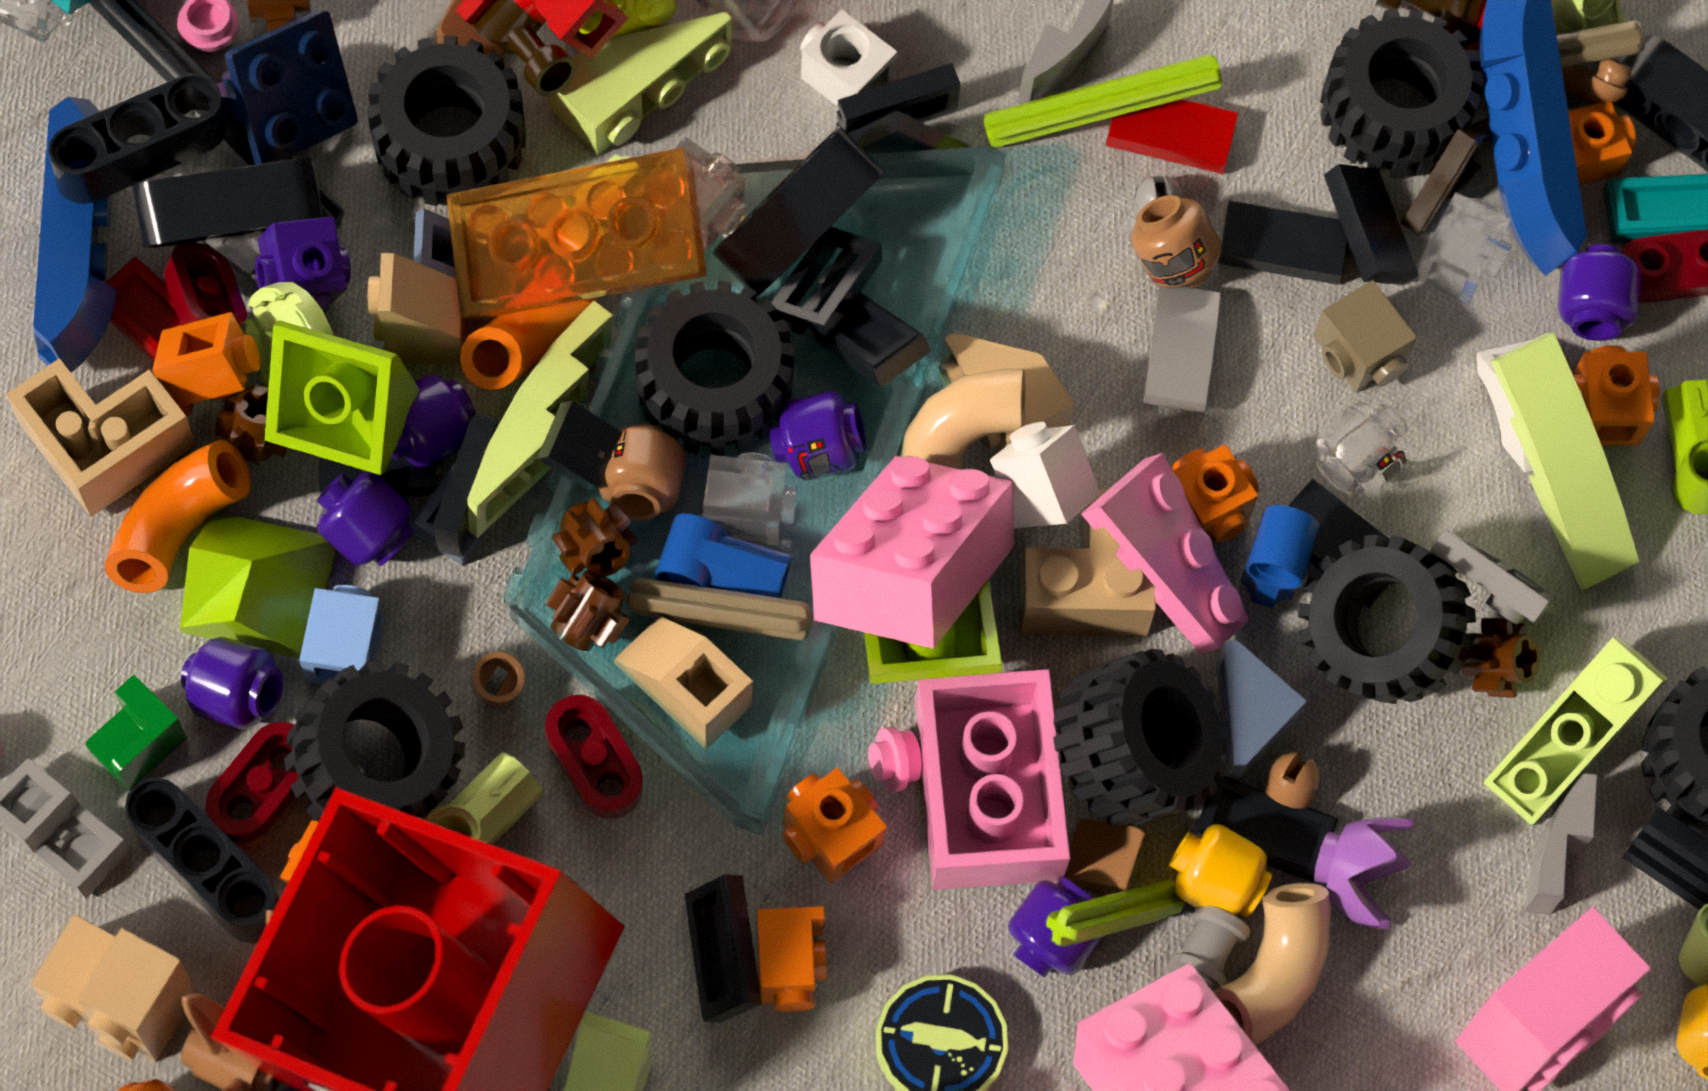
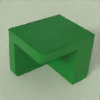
[86,674,187,791]

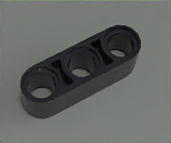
[1615,35,1708,172]
[48,73,227,204]
[712,126,884,297]
[132,158,324,248]
[125,777,279,944]

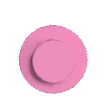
[177,0,239,52]
[868,726,922,792]

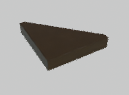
[1401,118,1492,235]

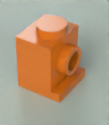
[1568,102,1636,185]
[152,312,261,416]
[757,906,827,1012]

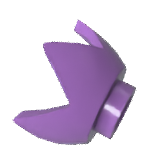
[1314,817,1415,929]

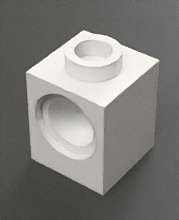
[800,9,897,107]

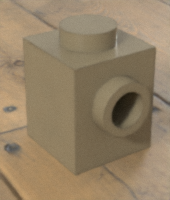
[1313,280,1417,393]

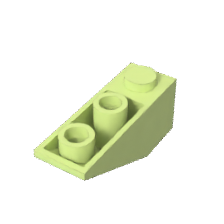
[548,12,732,156]
[1483,636,1669,826]

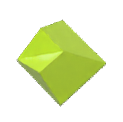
[264,320,419,475]
[180,512,338,659]
[864,579,1002,684]

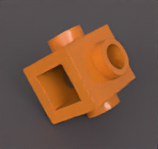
[1573,345,1660,446]
[1172,444,1259,543]
[782,767,887,884]

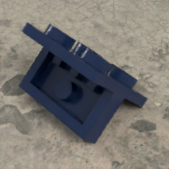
[207,10,358,165]

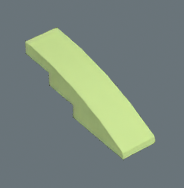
[467,301,613,538]
[1490,332,1640,590]

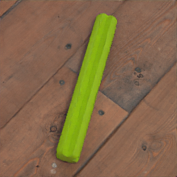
[984,54,1222,148]

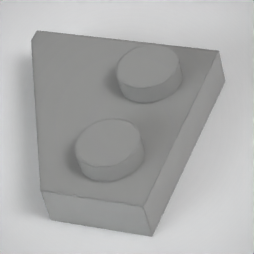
[1430,529,1557,625]

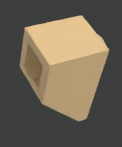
[368,253,467,364]
[938,333,1075,453]
[614,616,753,750]

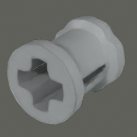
[1169,905,1250,991]

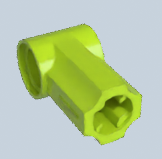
[1661,379,1708,515]

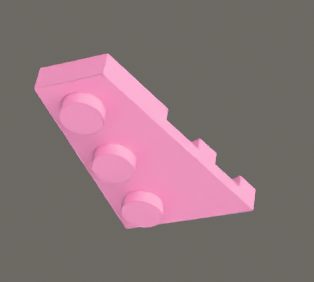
[1081,453,1249,654]

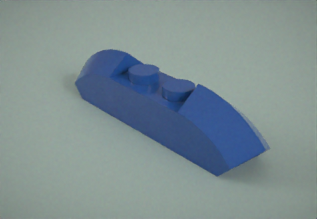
[1480,0,1587,276]
[33,97,117,373]

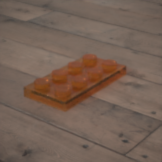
[446,147,707,321]

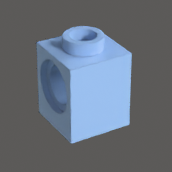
[299,585,384,685]

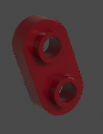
[1621,230,1708,303]
[164,242,247,330]
[545,695,643,819]
[205,722,298,843]

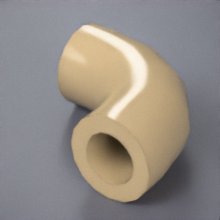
[900,368,1026,470]
[1213,883,1331,1045]

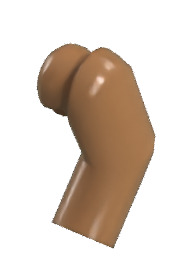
[1561,58,1632,105]

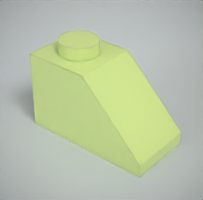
[564,1011,652,1091]

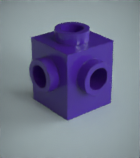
[255,217,351,313]

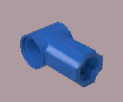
[1241,505,1320,608]
[654,514,792,598]

